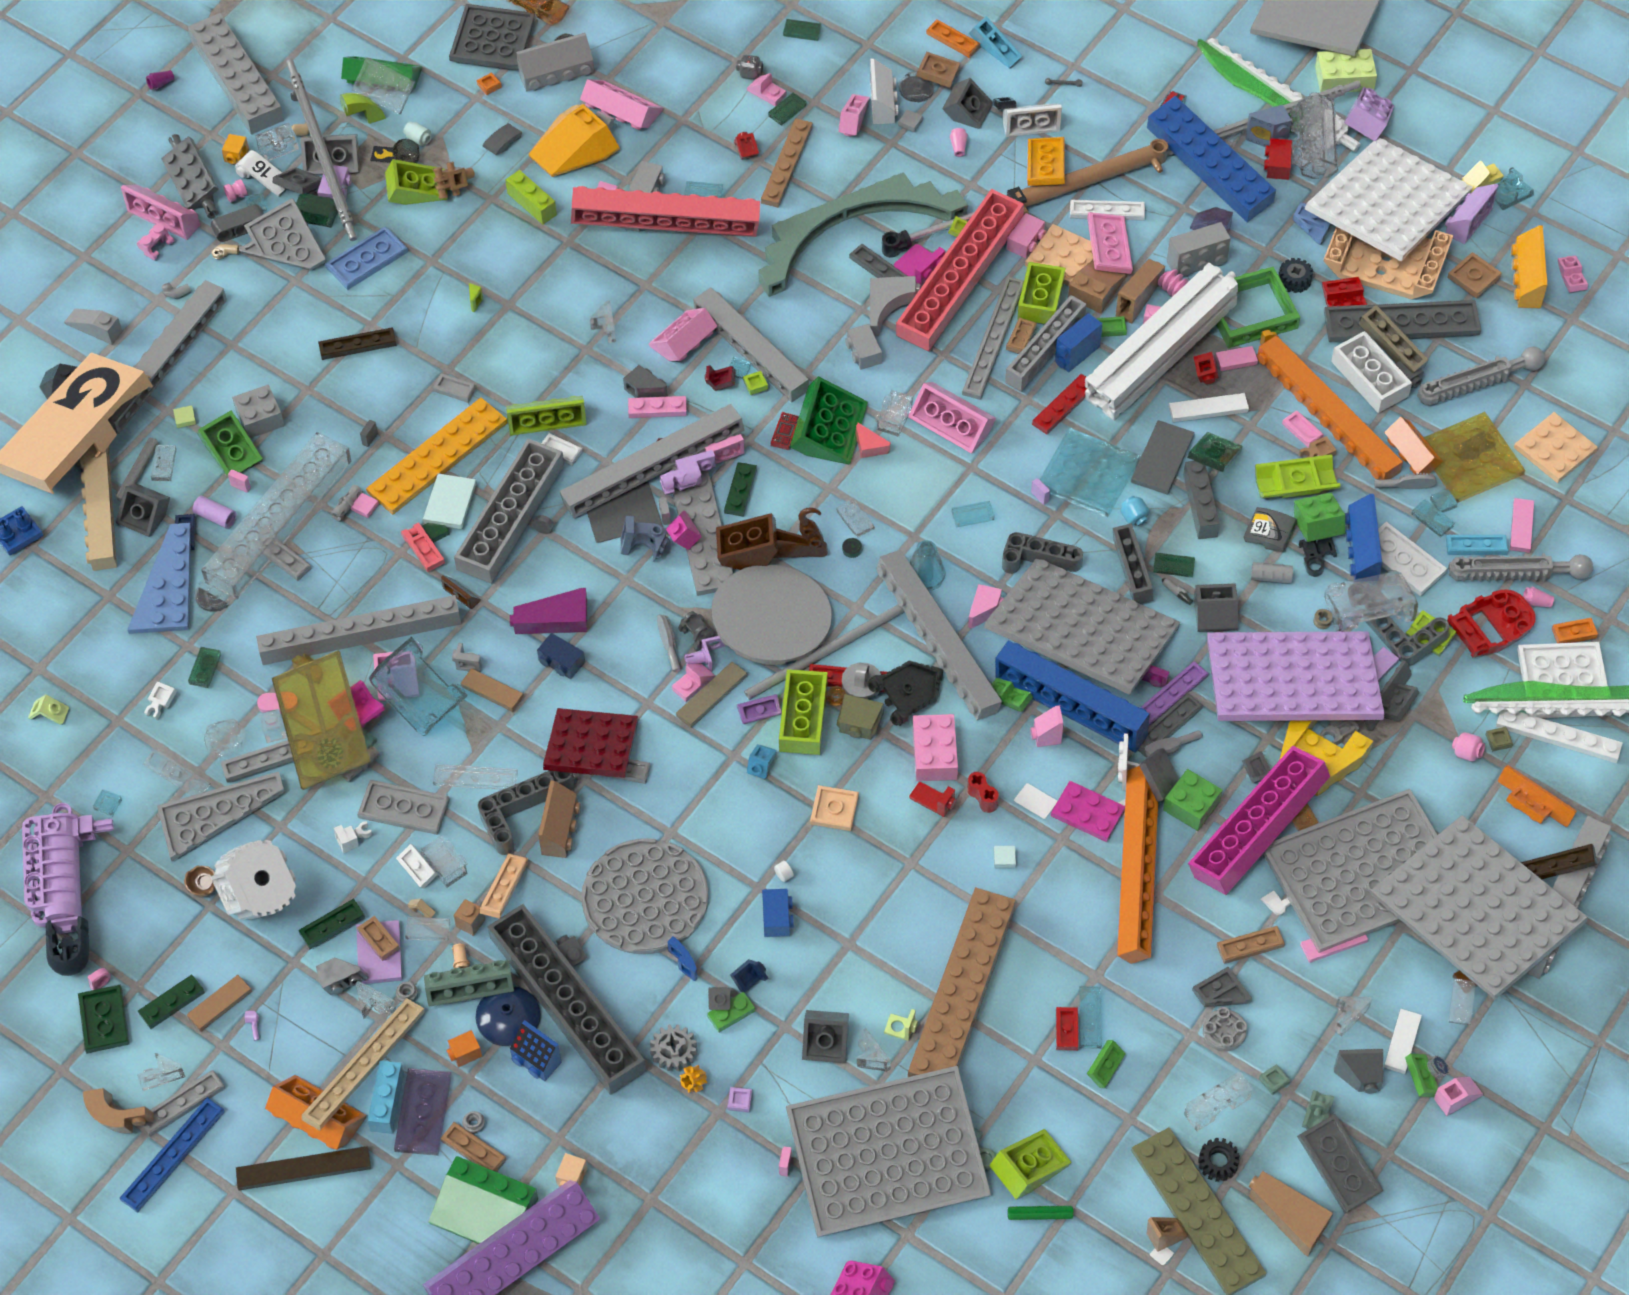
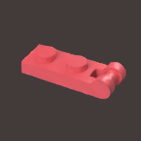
[401,522,445,572]

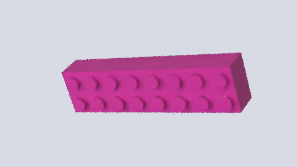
[1188,746,1330,895]

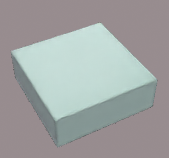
[994,846,1016,868]

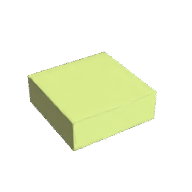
[173,405,196,428]

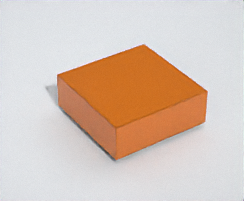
[476,72,502,95]

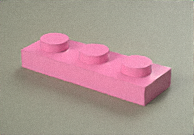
[628,396,687,418]

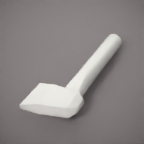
[1260,891,1291,915]

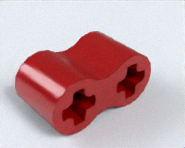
[967,772,999,813]

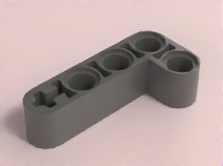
[1002,532,1083,574]

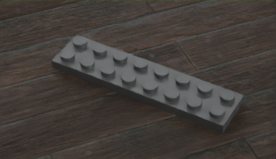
[1324,300,1481,342]

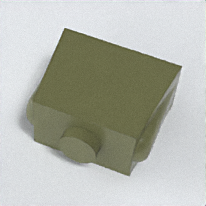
[837,694,884,740]

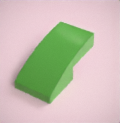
[991,678,1033,712]

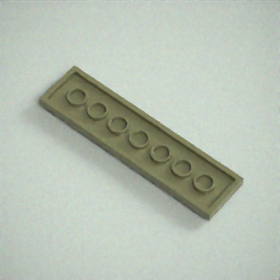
[1131,1127,1266,1295]

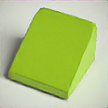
[469,283,483,312]

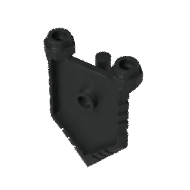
[867,661,944,726]

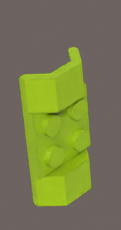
[1255,454,1341,498]

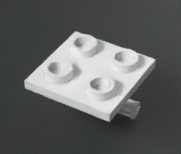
[1118,734,1140,790]

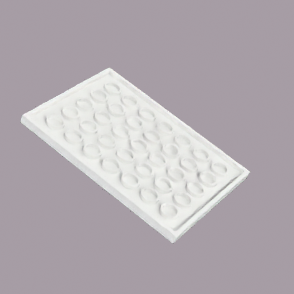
[1305,137,1473,261]

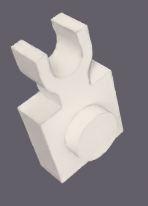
[144,682,177,720]

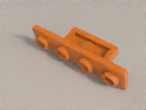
[1498,765,1577,827]

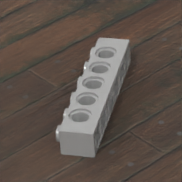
[1005,295,1086,392]

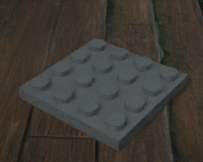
[449,4,535,70]

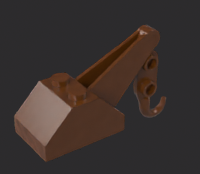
[716,507,828,570]

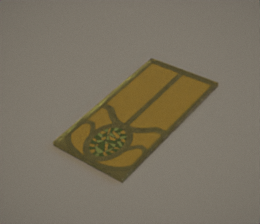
[272,650,371,790]

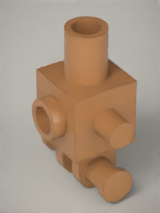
[433,161,475,199]

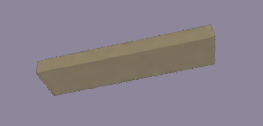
[676,662,747,728]

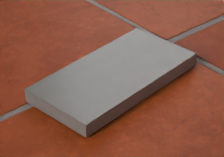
[357,780,450,835]

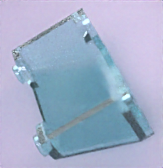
[369,636,468,736]

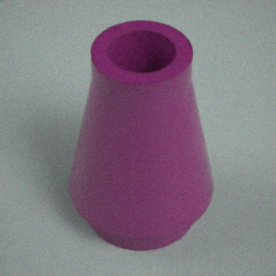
[146,70,174,90]

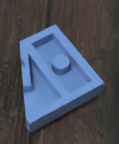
[1293,202,1332,245]

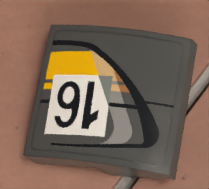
[1243,507,1297,551]

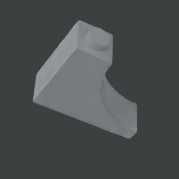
[870,276,921,336]

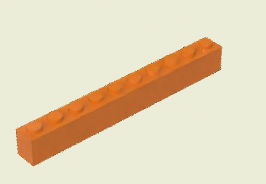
[1257,335,1403,480]
[1117,766,1158,964]

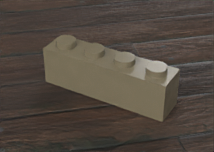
[1359,305,1428,373]

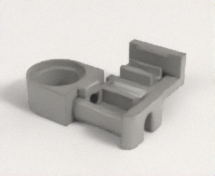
[1320,720,1359,745]

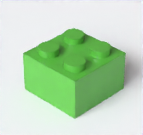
[1294,493,1345,542]
[1163,769,1223,831]

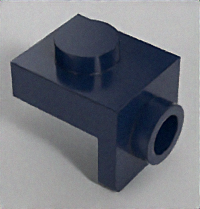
[730,959,769,993]

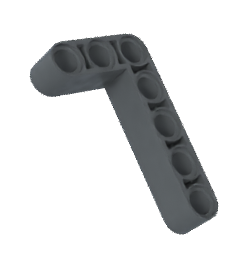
[1348,585,1450,666]
[478,771,575,855]

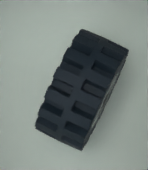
[1278,258,1313,293]

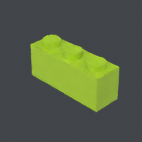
[505,170,557,225]

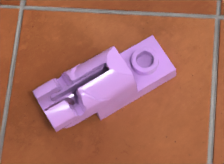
[660,450,716,495]

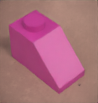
[666,510,702,550]

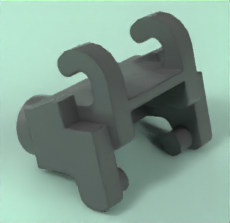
[678,611,716,651]

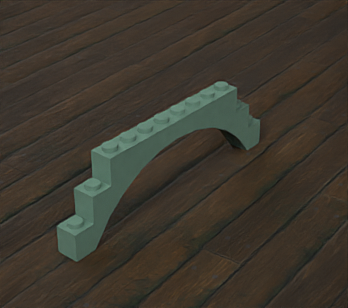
[758,172,968,297]

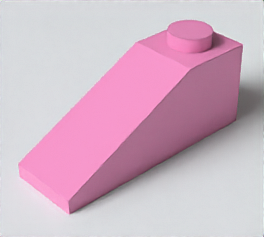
[839,94,870,136]

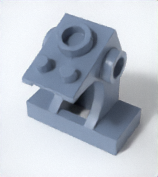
[620,516,669,562]

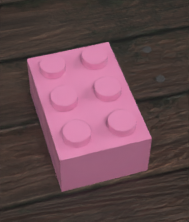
[913,714,958,781]

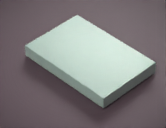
[423,474,476,529]

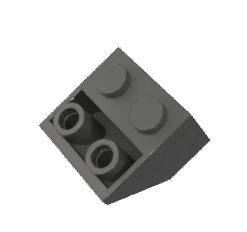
[1193,583,1238,632]

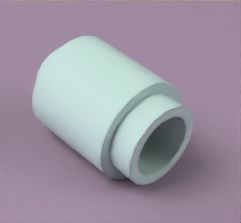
[404,122,431,146]

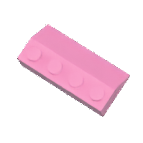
[580,79,663,130]
[121,185,200,240]
[908,382,996,454]

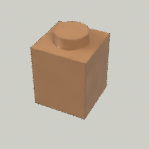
[453,899,485,936]

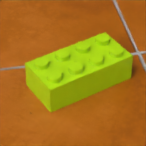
[779,669,828,755]

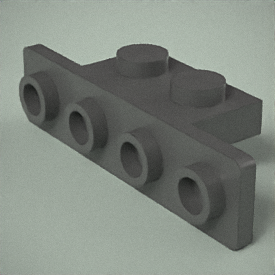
[1364,661,1419,731]

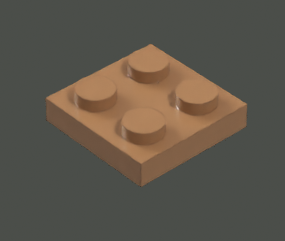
[916,51,960,87]
[1447,252,1502,298]

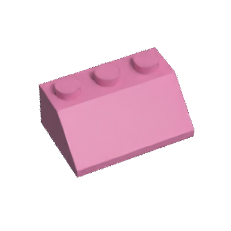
[648,308,717,362]

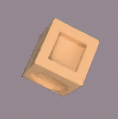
[555,1153,587,1187]

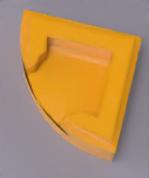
[1260,330,1279,345]

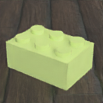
[1315,49,1377,92]

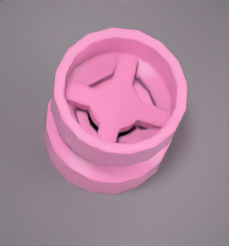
[223,179,248,203]

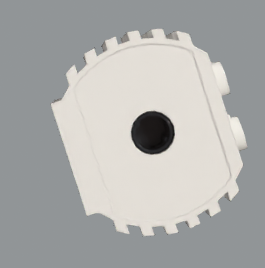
[210,840,296,920]

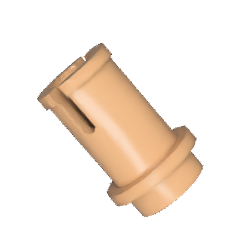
[452,943,470,968]

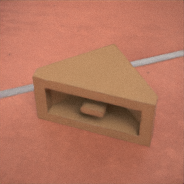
[1146,1217,1188,1252]

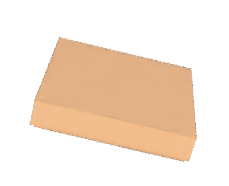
[810,785,859,831]

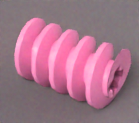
[1158,269,1188,297]

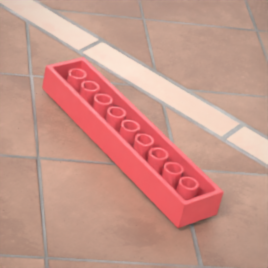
[571,186,760,237]
[896,189,1024,351]

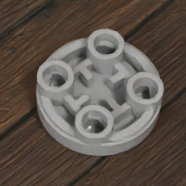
[1203,1007,1247,1051]

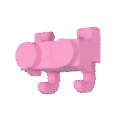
[137,223,174,260]

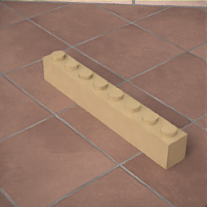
[80,444,117,571]

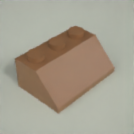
[538,780,581,858]

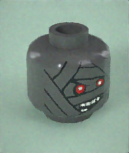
[736,55,763,79]

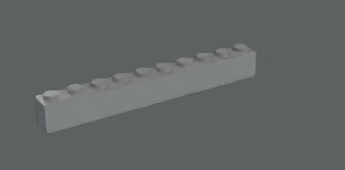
[108,280,227,434]
[560,404,745,518]
[876,550,1002,720]
[256,595,461,665]

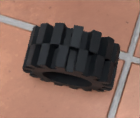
[1198,1138,1240,1182]

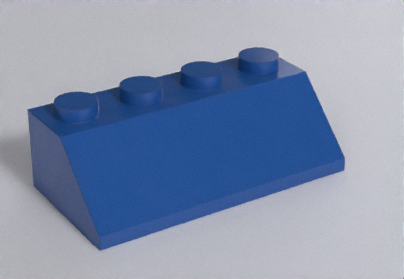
[1345,494,1382,584]

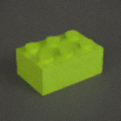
[1017,262,1066,324]

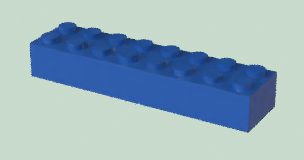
[1147,96,1276,222]
[995,640,1150,753]

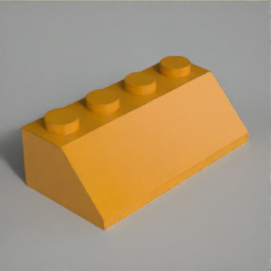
[1511,225,1547,308]

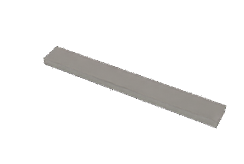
[962,276,1024,400]

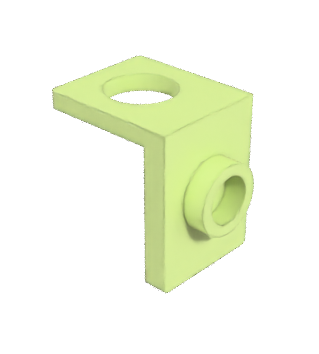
[28,694,69,725]
[884,1009,918,1041]

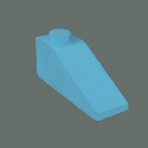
[969,16,1022,68]

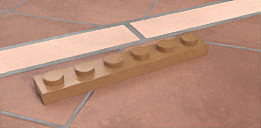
[761,118,813,208]

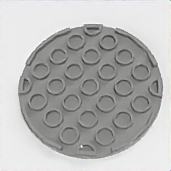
[711,564,832,665]
[581,838,708,954]

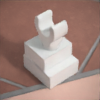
[334,821,372,854]

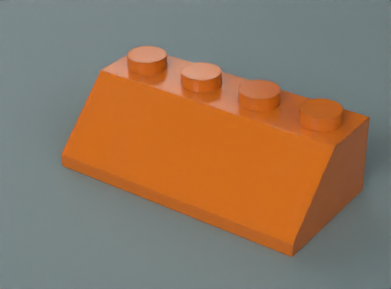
[265,1075,367,1150]

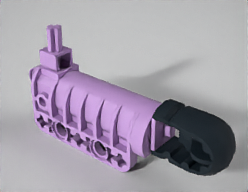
[22,803,114,976]

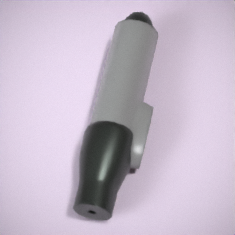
[1162,578,1193,605]

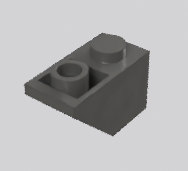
[623,365,668,398]

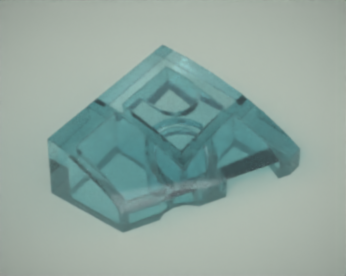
[1495,167,1534,210]

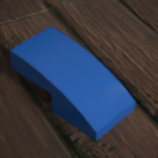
[667,936,698,981]

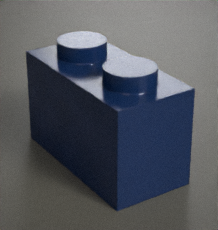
[537,633,585,679]

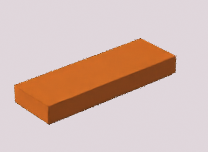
[926,19,980,58]

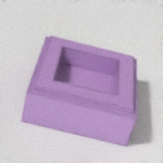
[1031,478,1050,505]
[727,1087,752,1112]

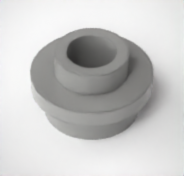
[396,982,418,1002]
[462,1111,485,1133]

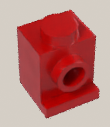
[1193,352,1219,384]

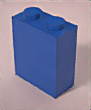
[1055,313,1102,372]

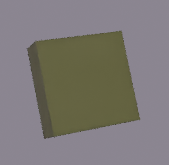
[1485,727,1513,752]

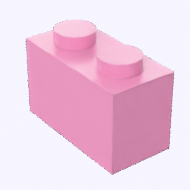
[1006,213,1046,258]

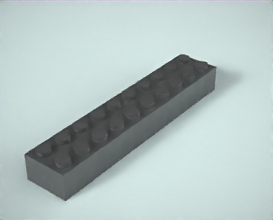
[487,904,646,1095]

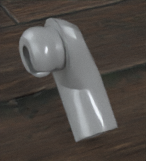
[161,283,191,298]

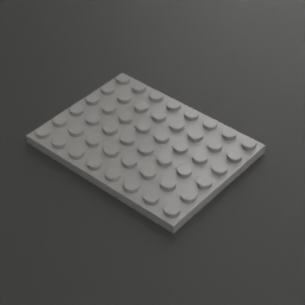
[984,559,1180,695]
[1263,789,1437,953]
[1371,815,1588,1000]
[786,1066,991,1238]

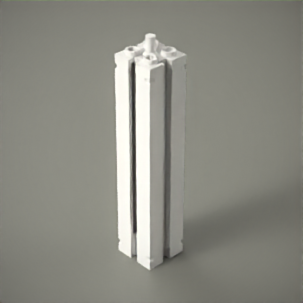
[1085,263,1238,421]

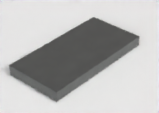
[1131,420,1194,495]
[1297,1114,1383,1213]

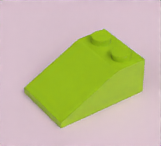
[385,159,448,205]
[989,1129,1072,1200]

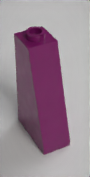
[510,588,587,634]

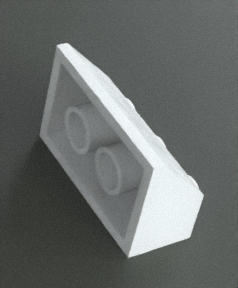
[870,59,898,124]
[1003,103,1062,137]

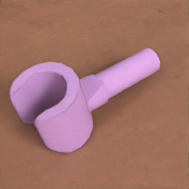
[245,1011,259,1041]

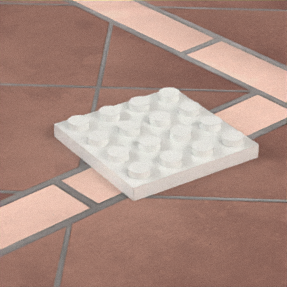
[1517,642,1612,718]

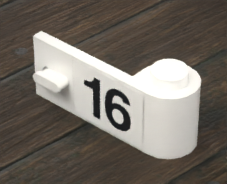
[235,150,286,197]

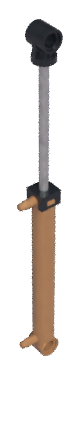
[882,139,1168,258]

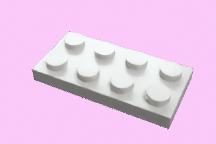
[1378,522,1447,596]

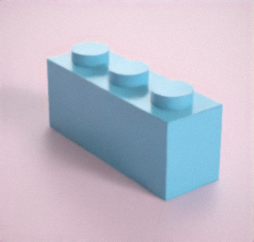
[368,1061,404,1134]

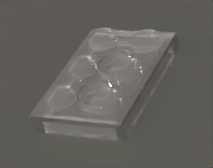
[352,57,415,114]

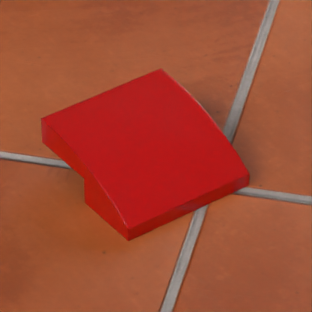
[1322,277,1367,307]

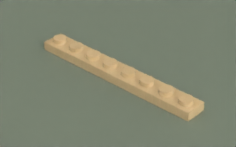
[302,998,424,1130]

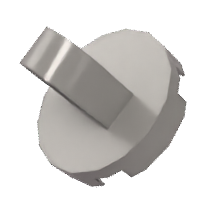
[842,662,881,699]

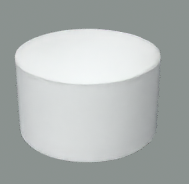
[774,861,794,882]

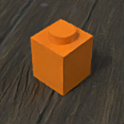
[446,1030,482,1067]

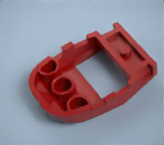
[1447,589,1536,658]

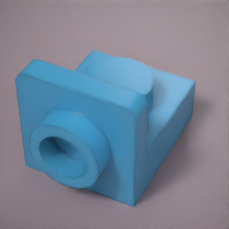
[747,744,777,779]

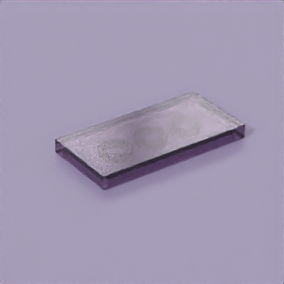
[394,1068,452,1156]

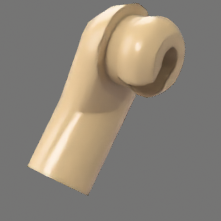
[289,122,309,136]
[212,244,239,259]

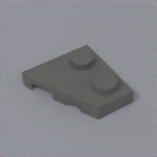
[1192,967,1252,1007]

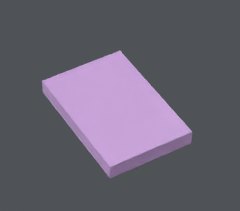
[356,920,402,985]

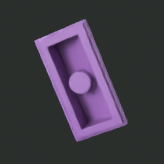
[736,694,782,724]

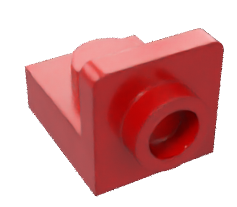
[734,132,759,159]

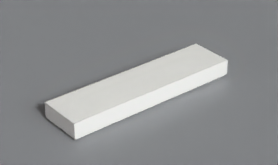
[1070,200,1145,220]
[1169,393,1249,422]

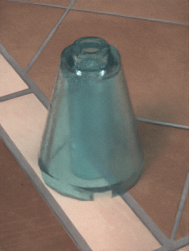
[909,540,946,591]

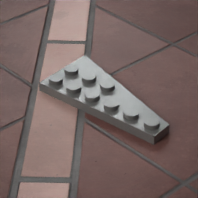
[157,772,285,861]

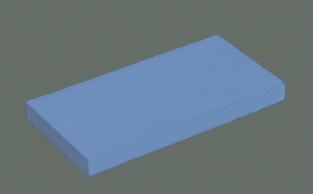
[325,226,408,290]

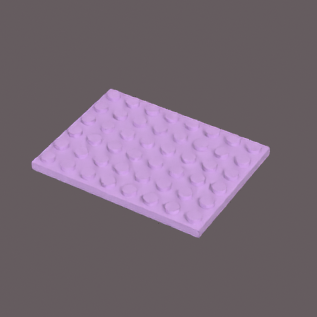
[1207,631,1384,721]

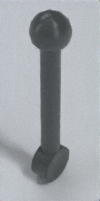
[1045,78,1083,87]

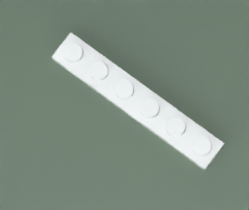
[1496,710,1623,763]

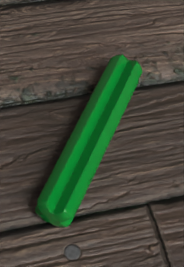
[1007,1206,1074,1220]

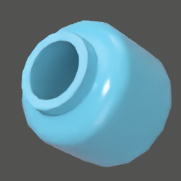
[1120,496,1150,526]

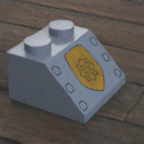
[1245,105,1292,147]

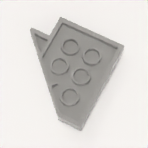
[239,198,327,271]

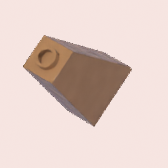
[1115,259,1165,324]
[1249,1171,1333,1256]

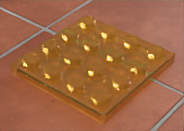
[1424,412,1525,503]

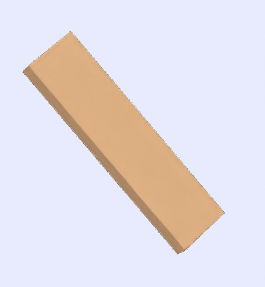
[480,853,528,918]

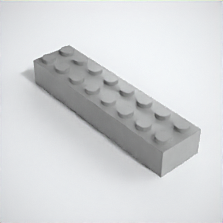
[188,13,284,135]
[454,439,564,584]
[1527,816,1612,979]

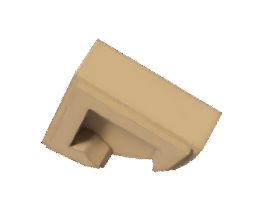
[407,899,435,918]

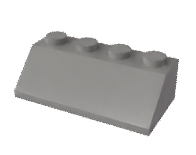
[517,33,594,92]

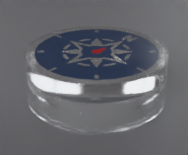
[1427,1056,1449,1079]

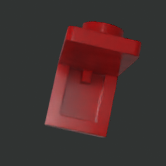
[909,782,957,817]

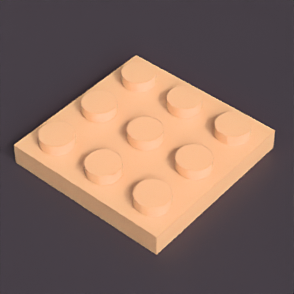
[1025,224,1093,286]
[1514,412,1598,483]

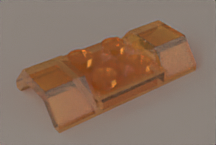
[506,0,570,25]

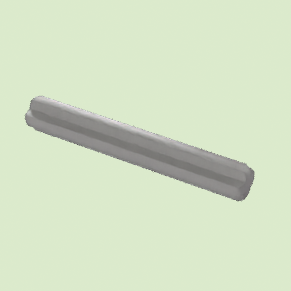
[116,437,158,501]

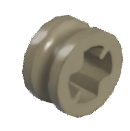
[1313,609,1333,629]

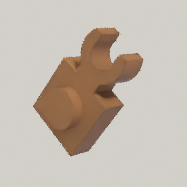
[1299,436,1336,458]

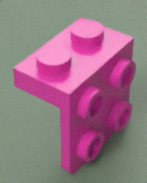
[894,244,946,287]
[327,680,385,731]
[830,1260,895,1295]

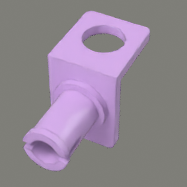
[684,636,725,671]

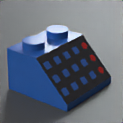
[510,1020,562,1081]

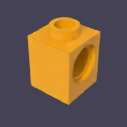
[222,134,249,164]

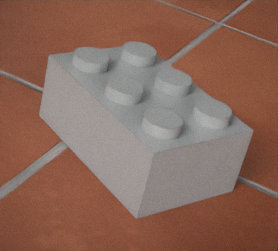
[1167,222,1231,276]

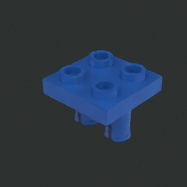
[0,506,44,556]

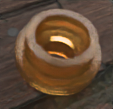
[826,686,846,706]

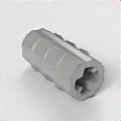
[1251,562,1293,583]

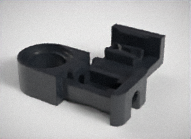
[1299,537,1337,577]

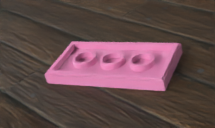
[1087,212,1133,274]

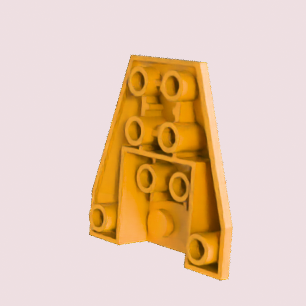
[529,104,620,177]

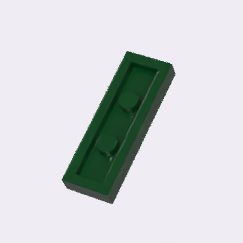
[724,462,757,517]
[298,898,365,949]
[138,974,205,1030]

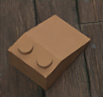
[1068,260,1128,313]

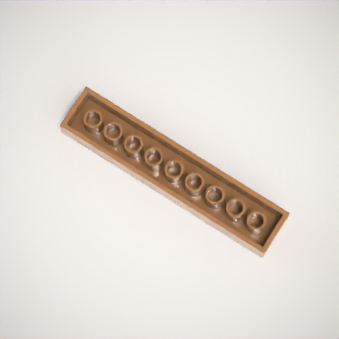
[908,887,1016,1077]

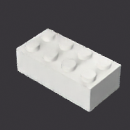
[1331,331,1412,413]

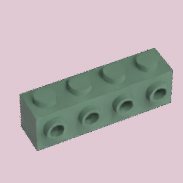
[424,960,514,1007]

